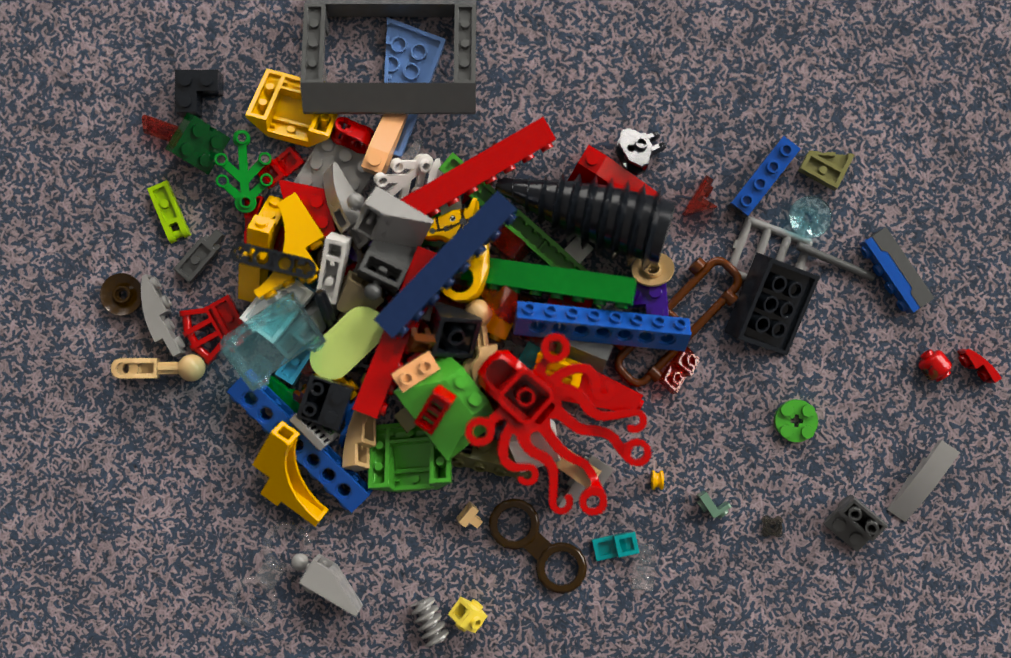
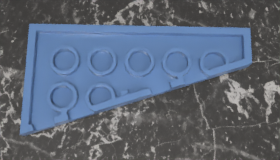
[384,17,446,158]

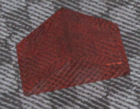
[490,226,531,262]

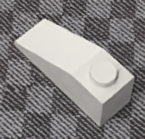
[316,232,352,305]

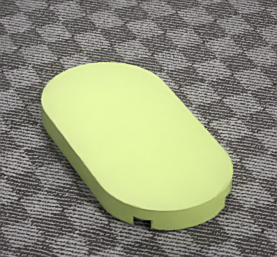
[310,306,384,380]

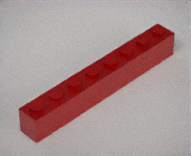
[400,117,556,218]
[352,246,437,419]

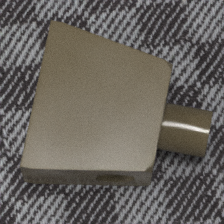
[336,270,385,320]

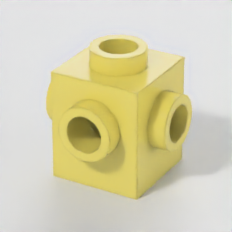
[448,596,488,633]

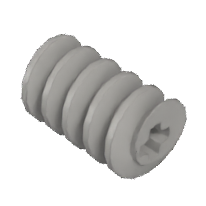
[409,597,449,647]

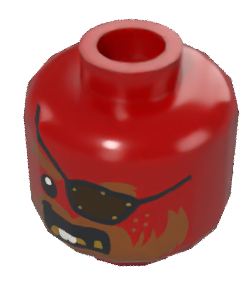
[918,349,952,382]

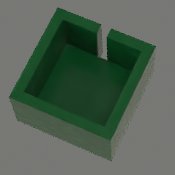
[165,112,231,175]

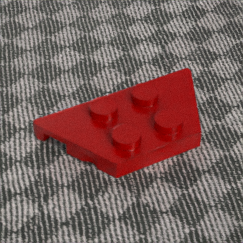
[279,180,337,254]

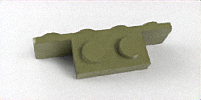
[452,437,532,480]

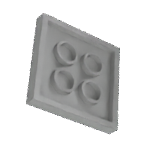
[294,137,373,195]

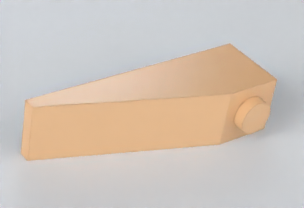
[361,114,409,175]

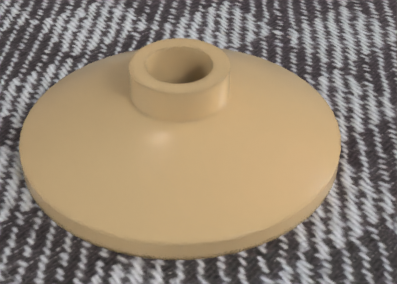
[632,253,675,287]

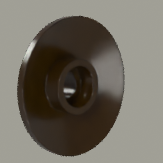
[100,273,142,316]

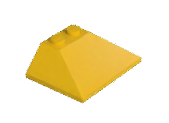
[245,69,339,147]

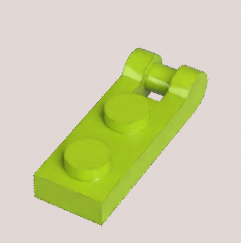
[147,180,191,244]

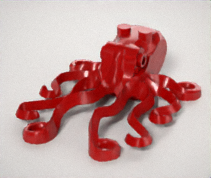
[465,333,652,516]

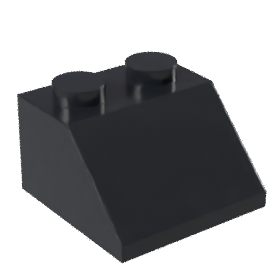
[428,305,482,358]

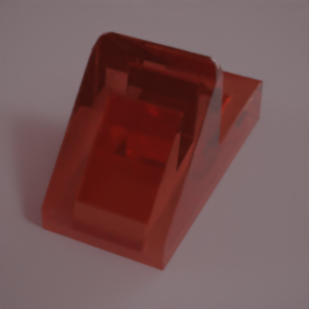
[682,175,717,216]
[480,285,518,325]

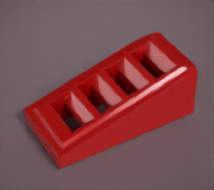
[414,385,457,435]

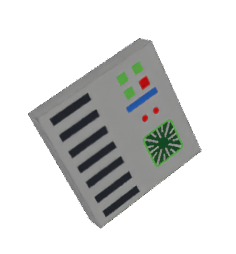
[290,413,340,451]

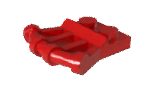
[179,295,250,366]

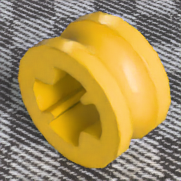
[651,470,664,490]

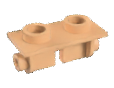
[391,351,440,393]

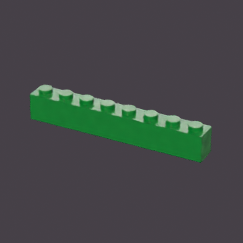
[461,258,637,310]

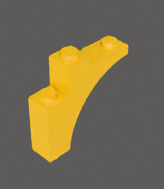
[254,193,325,301]
[238,195,283,302]
[252,421,329,527]

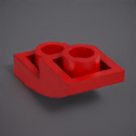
[957,349,1002,383]

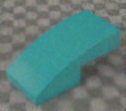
[591,531,640,561]

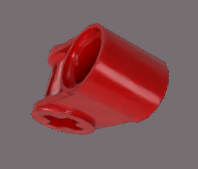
[330,117,374,154]

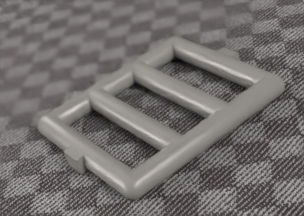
[726,216,813,282]

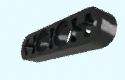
[230,242,317,279]

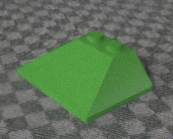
[393,356,494,462]
[368,423,452,492]

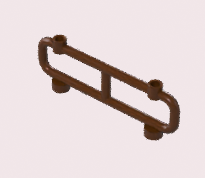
[614,257,742,387]

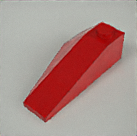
[567,145,657,196]

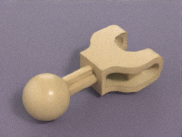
[462,299,498,388]
[111,354,206,382]

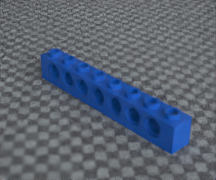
[514,301,691,351]
[227,369,373,513]

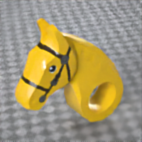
[425,198,490,304]

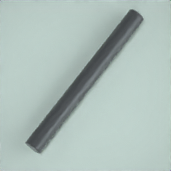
[795,242,876,281]

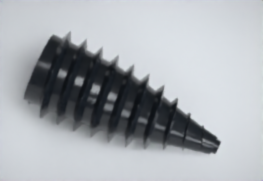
[495,173,677,271]

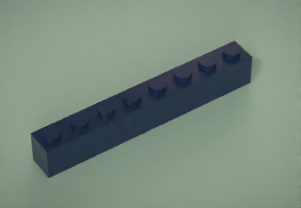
[373,191,517,339]

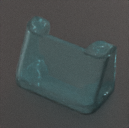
[220,291,326,392]

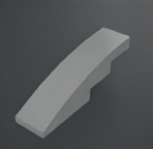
[887,440,960,522]

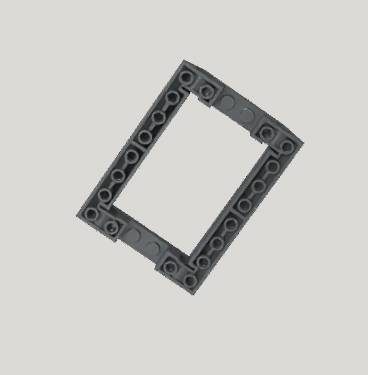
[300,0,477,114]

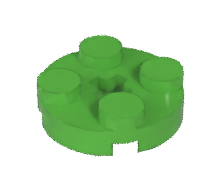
[774,399,818,442]

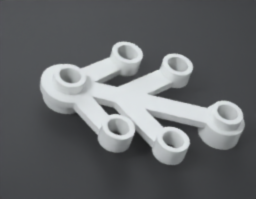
[365,154,434,202]

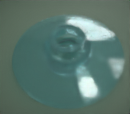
[789,196,832,238]

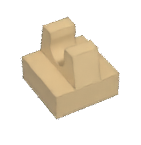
[456,501,483,529]

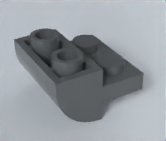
[824,495,888,552]

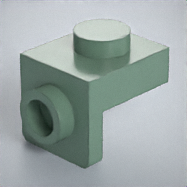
[697,490,732,519]

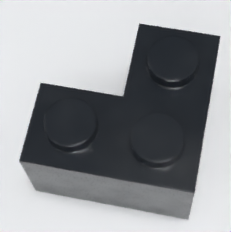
[175,70,224,118]

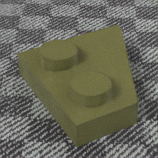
[798,151,854,191]

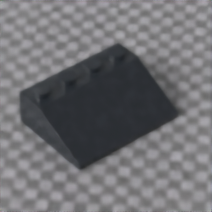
[724,252,820,356]

